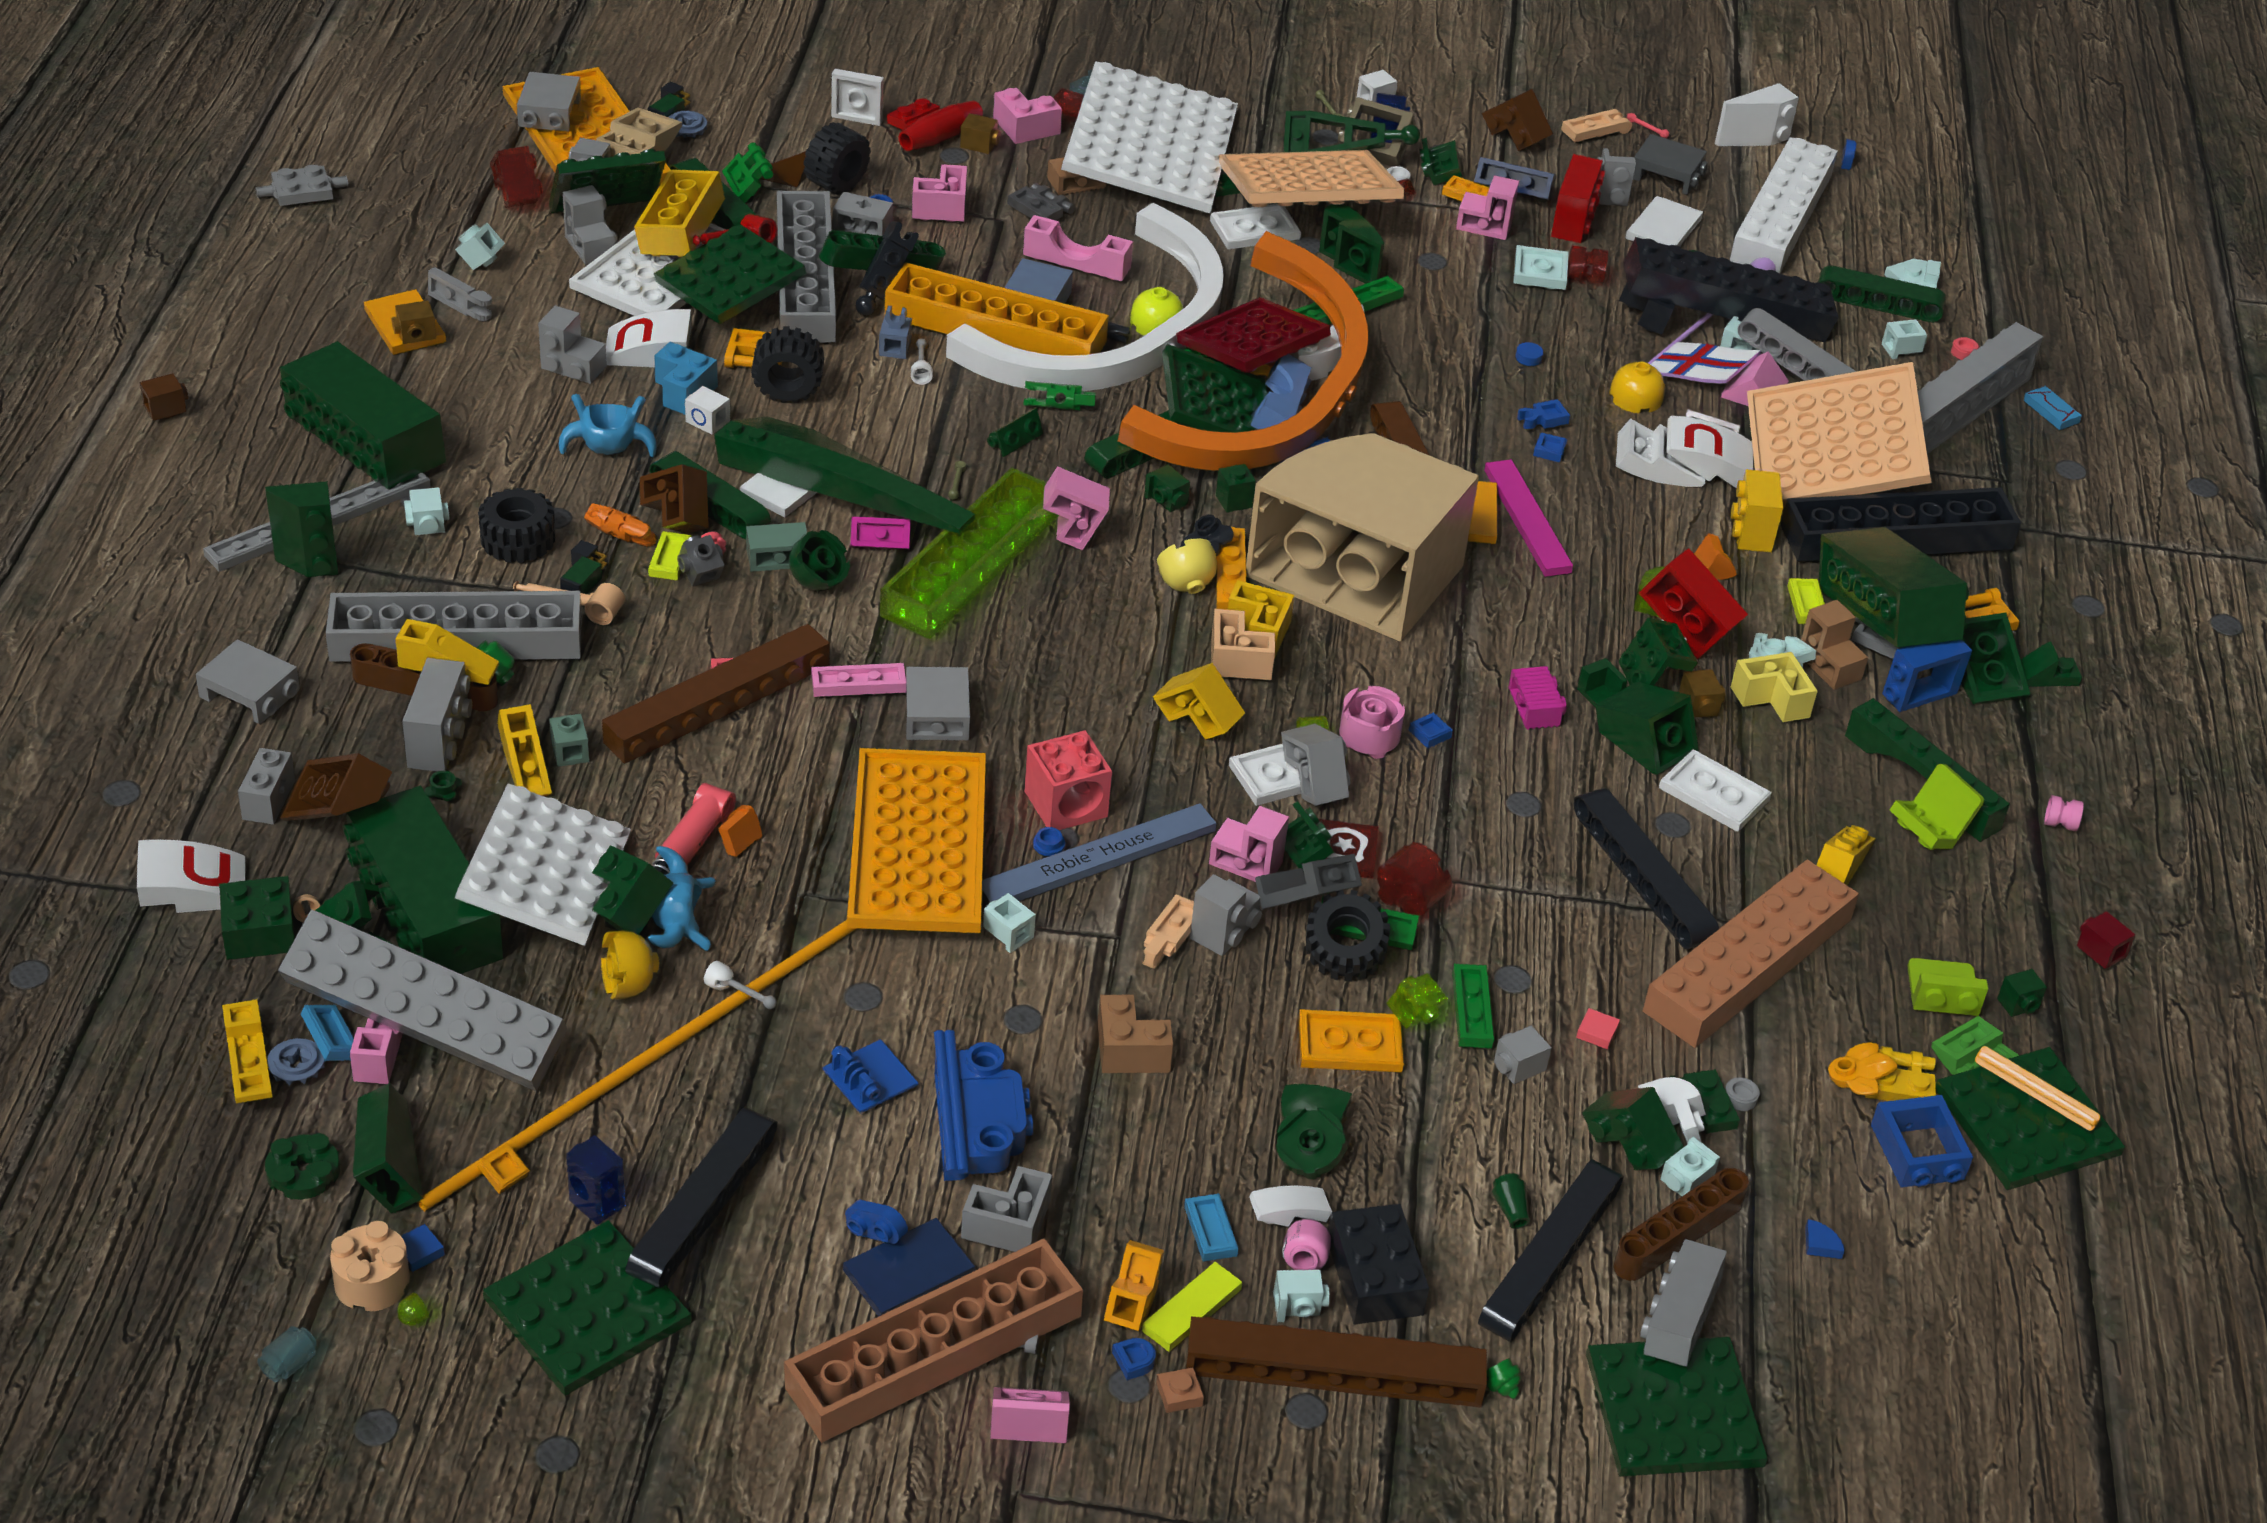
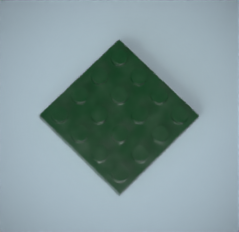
[549,149,666,214]
[654,224,806,324]
[1162,344,1267,432]
[1935,1047,2125,1191]
[483,1220,691,1396]
[1586,1337,1768,1477]

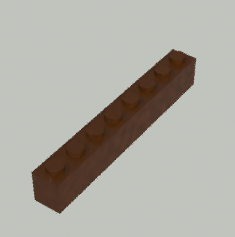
[602,624,830,764]
[1186,1316,1487,1408]

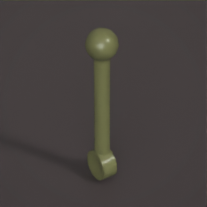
[1315,90,1342,116]
[948,461,966,500]

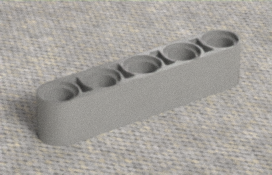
[1737,308,1856,381]

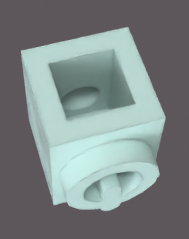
[455,223,505,270]
[404,487,449,535]

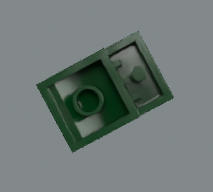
[1319,204,1384,284]

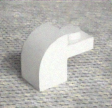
[1638,1077,1706,1144]

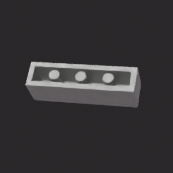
[1640,1239,1727,1367]

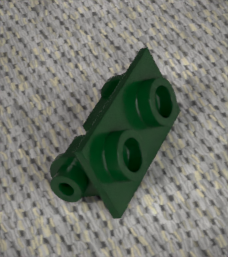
[987,408,1044,457]

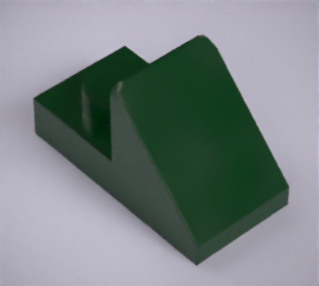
[2020,641,2082,687]

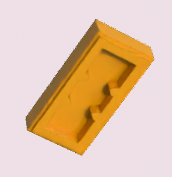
[1442,175,1490,201]

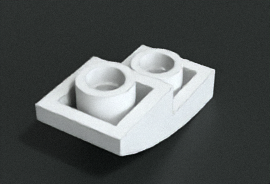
[1249,1186,1332,1227]

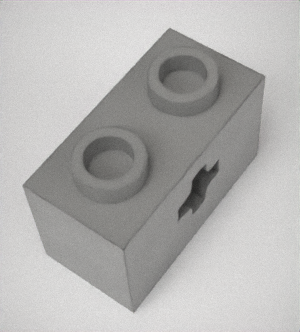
[833,192,893,236]
[238,748,295,825]

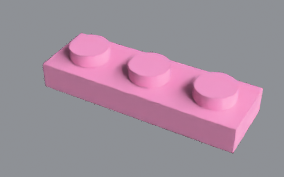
[811,663,906,697]

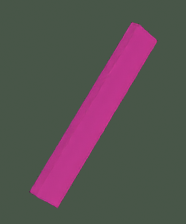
[1484,459,1573,577]

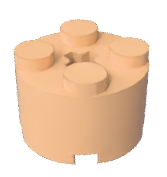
[330,1221,410,1311]

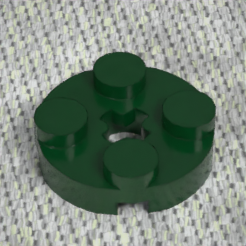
[1276,1108,1348,1179]
[265,1133,340,1200]

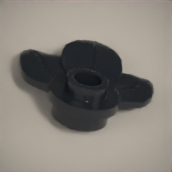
[1180,515,1234,557]

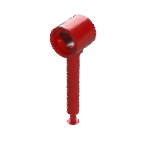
[692,214,777,246]

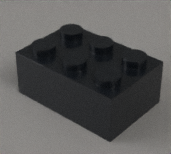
[1328,1204,1429,1325]

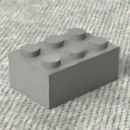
[402,658,472,771]

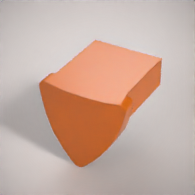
[1694,533,1737,580]
[718,805,762,857]

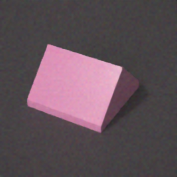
[1721,351,1789,406]
[990,1387,1070,1443]

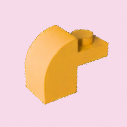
[1104,1240,1165,1331]

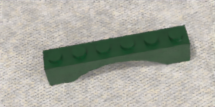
[1845,698,2010,842]

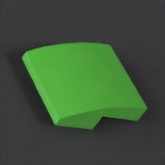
[1931,1016,2019,1075]

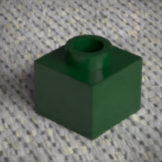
[1997,969,2047,1017]

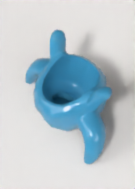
[559,394,657,457]
[648,846,716,951]

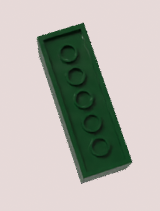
[280,341,446,490]
[1819,527,1969,648]
[343,785,503,974]

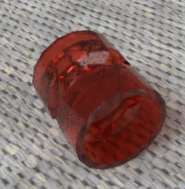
[1567,245,1608,284]

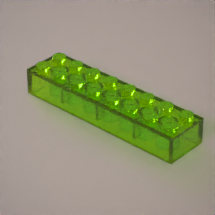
[880,467,1059,639]

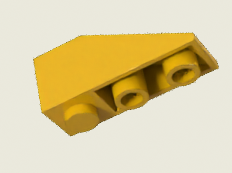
[395,619,499,685]
[1817,825,1876,885]

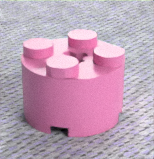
[1339,686,1405,759]

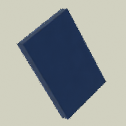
[843,1218,975,1317]

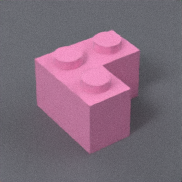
[993,88,1062,144]
[912,164,967,222]
[1456,175,1519,240]
[1043,466,1110,550]
[1209,806,1289,882]

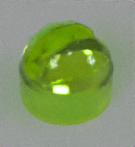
[397,1292,430,1326]

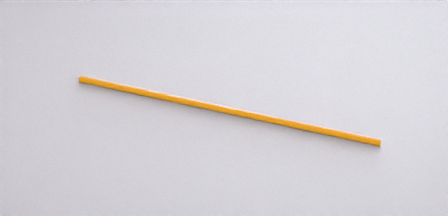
[417,920,857,1212]

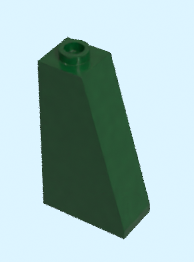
[353,1083,423,1214]

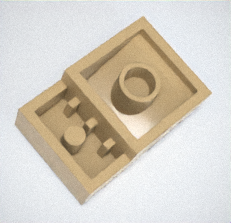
[596,107,682,157]

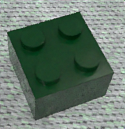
[219,876,295,960]

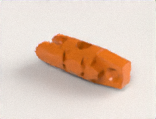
[584,503,657,547]

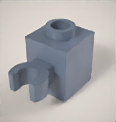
[879,306,912,359]

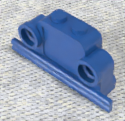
[934,1030,1033,1181]

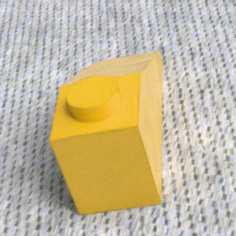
[497,704,552,796]

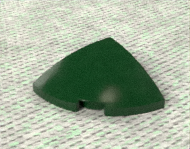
[1281,1084,1352,1148]

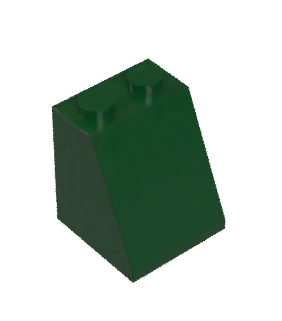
[1595,681,1699,775]

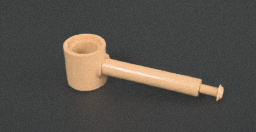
[513,581,625,625]

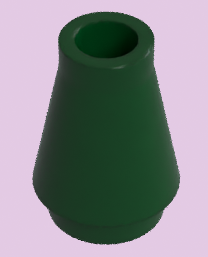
[1492,1173,1531,1229]

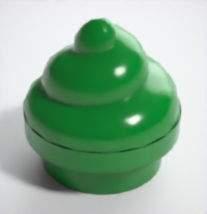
[1486,1358,1521,1399]

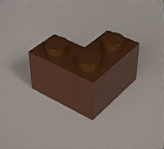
[1482,89,1553,151]
[639,464,709,534]

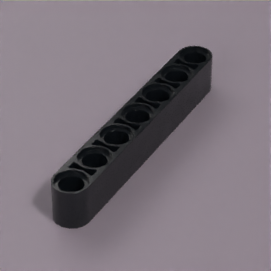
[1573,788,1719,950]
[626,1107,778,1289]
[1478,1159,1624,1342]

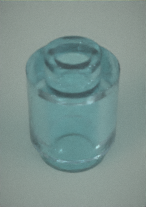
[257,1326,316,1382]

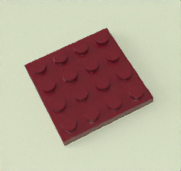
[1176,297,1331,373]

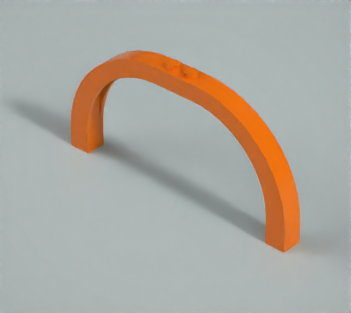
[1118,231,1368,470]

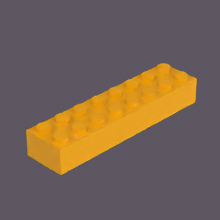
[885,262,1109,356]

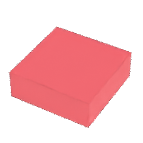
[1576,1008,1620,1050]

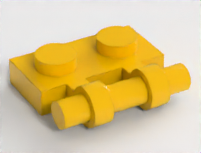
[1865,1046,1936,1101]

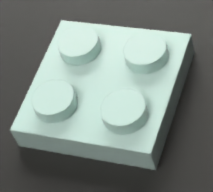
[1513,245,1568,290]

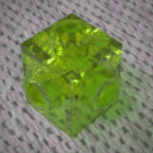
[1386,973,1448,1029]

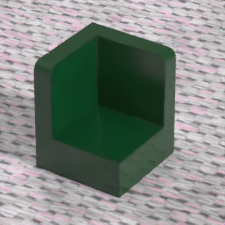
[1577,658,1627,707]

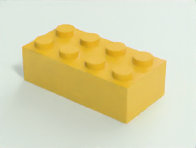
[634,170,725,257]

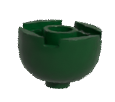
[789,530,850,591]

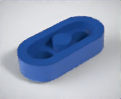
[845,1200,908,1244]

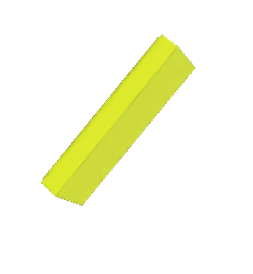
[1142,1262,1242,1352]

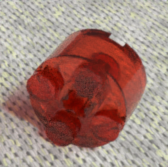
[1377,842,1452,918]

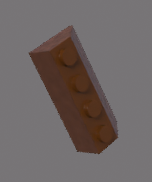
[280,753,392,821]

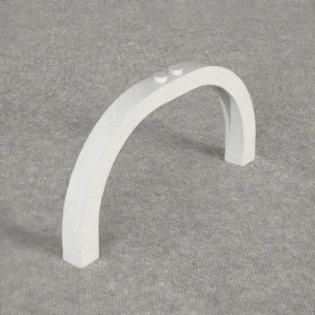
[946,203,1223,391]

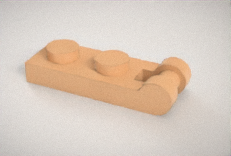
[1561,109,1632,142]

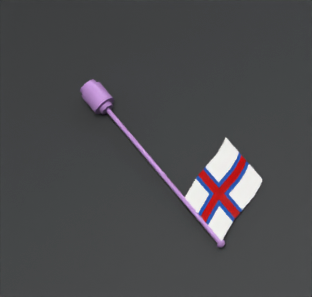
[1648,257,1776,383]

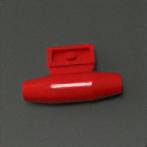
[887,98,983,151]

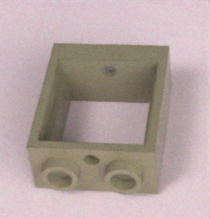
[1338,97,1416,166]

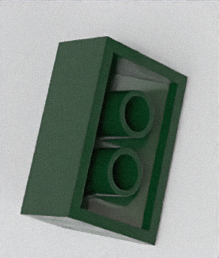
[265,481,338,577]

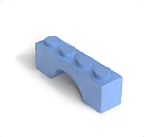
[1251,354,1311,430]

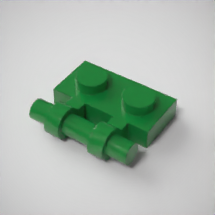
[722,143,773,203]

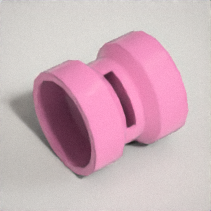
[2044,795,2083,832]

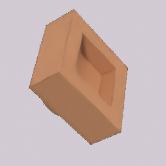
[1156,1367,1204,1413]

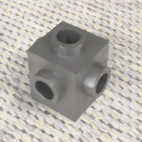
[677,535,725,587]

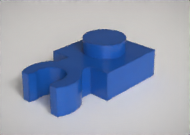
[1517,399,1570,429]

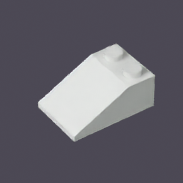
[1715,83,1799,146]

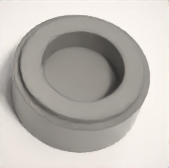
[1725,1077,1760,1111]

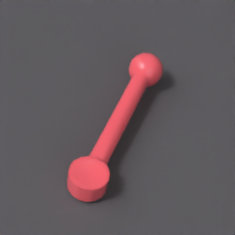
[1627,113,1670,139]

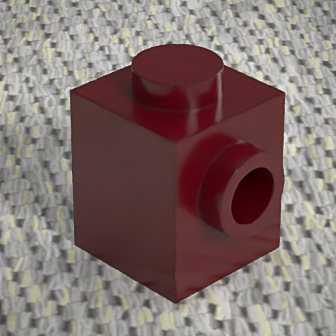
[2076,911,2136,969]

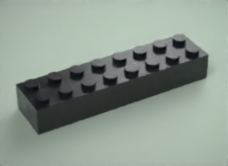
[1623,237,1839,342]
[1780,487,2021,561]

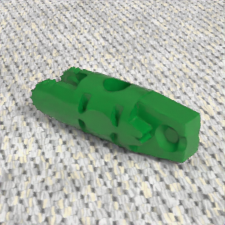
[1023,381,1096,410]

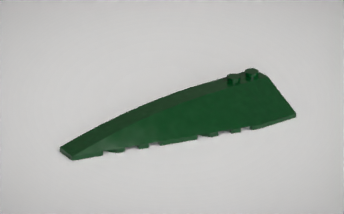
[714,416,975,534]

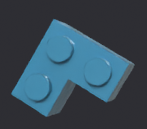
[654,342,718,415]

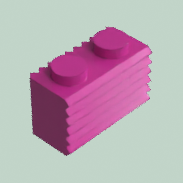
[1508,666,1566,730]

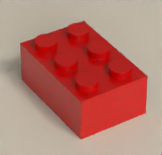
[1551,154,1606,243]
[1639,548,1748,659]

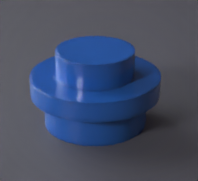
[1033,827,1065,856]

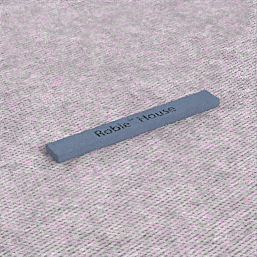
[982,803,1216,905]

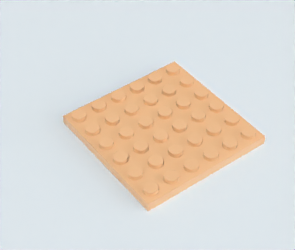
[1219,150,1404,207]
[1747,362,1931,508]

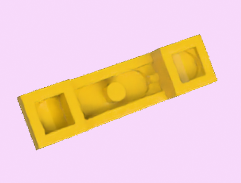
[222,999,272,1103]

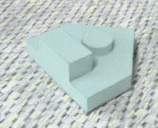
[1884,259,1941,288]
[1749,633,1816,668]

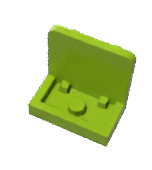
[1889,764,1984,850]
[1907,958,1988,1016]

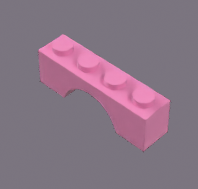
[1023,215,1133,281]
[350,1018,403,1084]

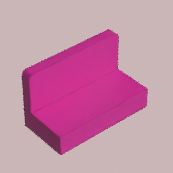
[850,516,911,550]

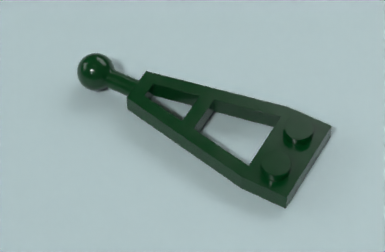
[1283,111,1420,152]

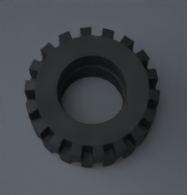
[804,122,871,195]
[751,326,825,403]
[478,488,556,563]
[1306,890,1390,982]

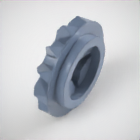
[669,110,707,139]
[267,1038,324,1086]

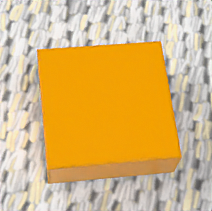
[477,1143,530,1194]

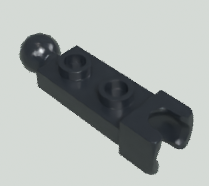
[855,221,919,316]

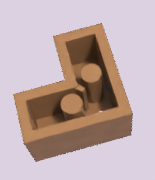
[1801,600,1868,690]
[1098,995,1173,1073]

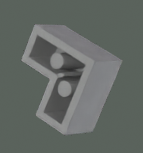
[563,185,618,265]
[538,305,607,384]
[1281,724,1350,806]
[1190,874,1262,956]
[961,1166,1052,1252]

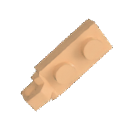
[1143,894,1194,969]

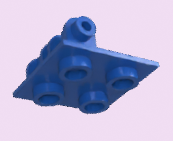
[822,1039,919,1113]

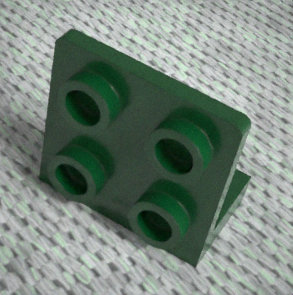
[1619,617,1698,686]

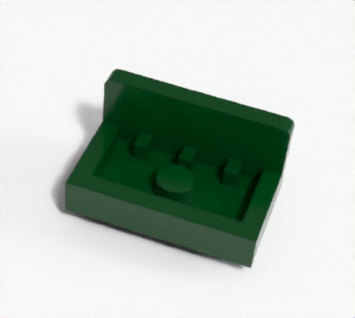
[1419,137,1462,186]
[1285,801,1334,872]
[315,881,380,929]

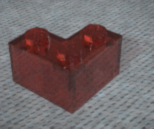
[490,146,543,208]

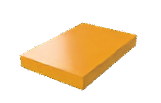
[364,289,446,355]
[1468,481,1497,544]
[1298,1009,1404,1072]

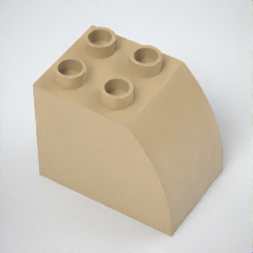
[1246,433,1479,642]

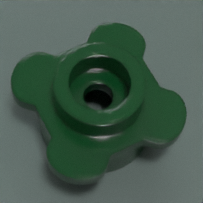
[425,770,462,801]

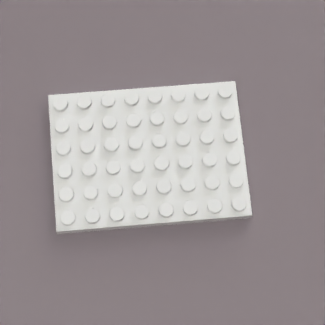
[1061,61,1238,213]

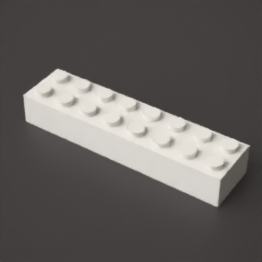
[1730,137,1838,274]

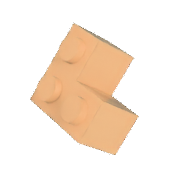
[1211,609,1275,680]

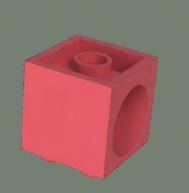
[1024,730,1112,830]

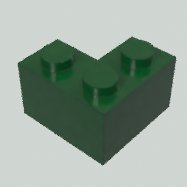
[592,845,674,934]
[1582,1087,1684,1170]

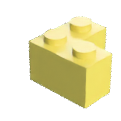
[1730,652,1817,722]

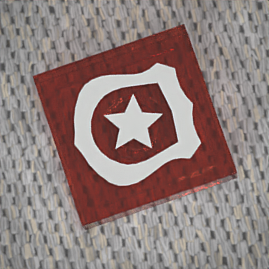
[1318,818,1379,879]

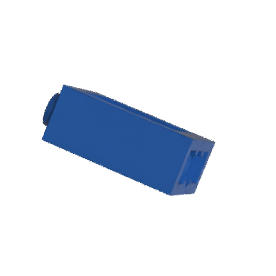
[1882,640,1972,712]
[1871,1095,1973,1188]

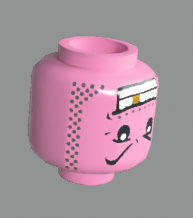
[1282,1219,1331,1270]

